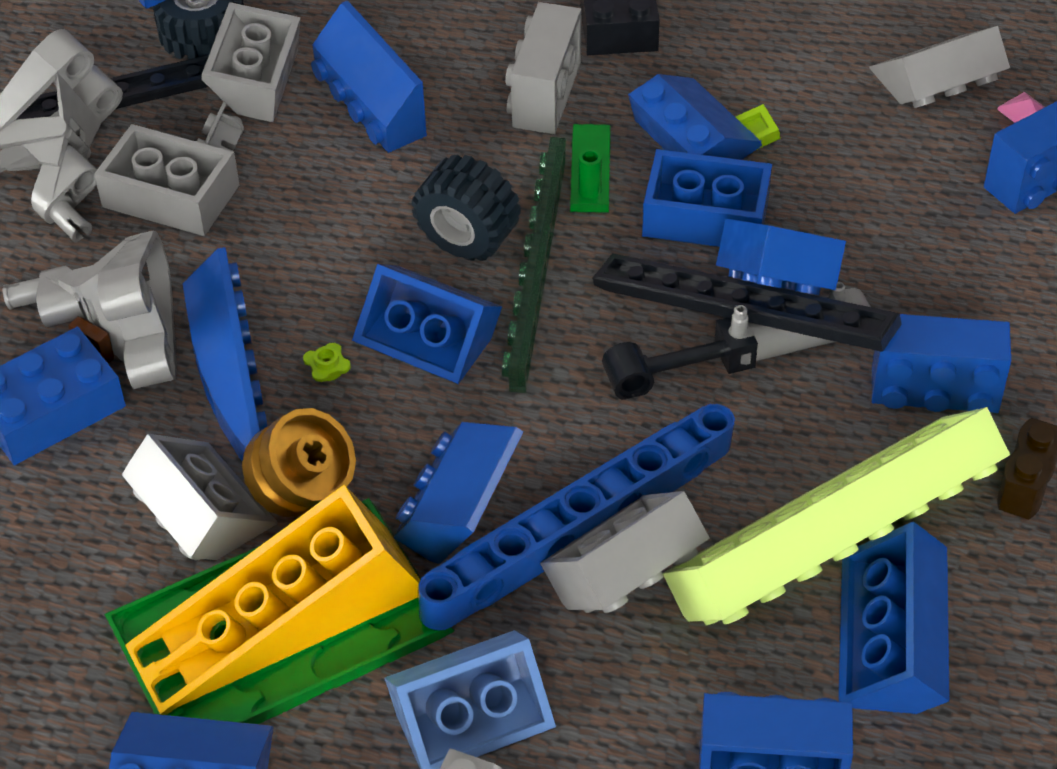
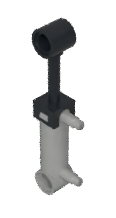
[602,282,871,400]

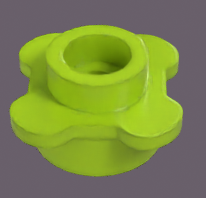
[303,343,351,382]

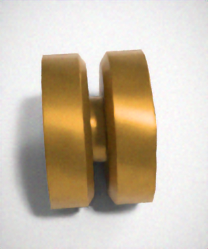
[242,408,356,517]

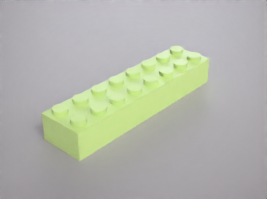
[663,407,1010,625]

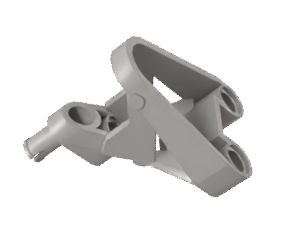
[0,29,123,243]
[2,230,177,389]

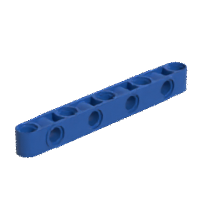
[418,404,735,630]

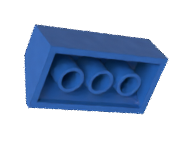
[311,0,427,153]
[839,521,949,714]

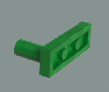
[570,124,610,212]

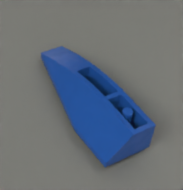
[182,247,268,461]

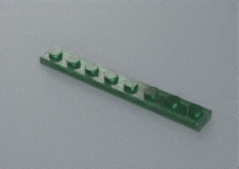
[502,137,566,393]

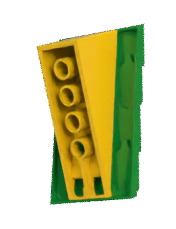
[104,485,455,724]

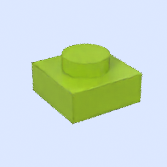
[735,104,781,149]

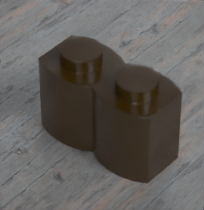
[997,418,1057,520]

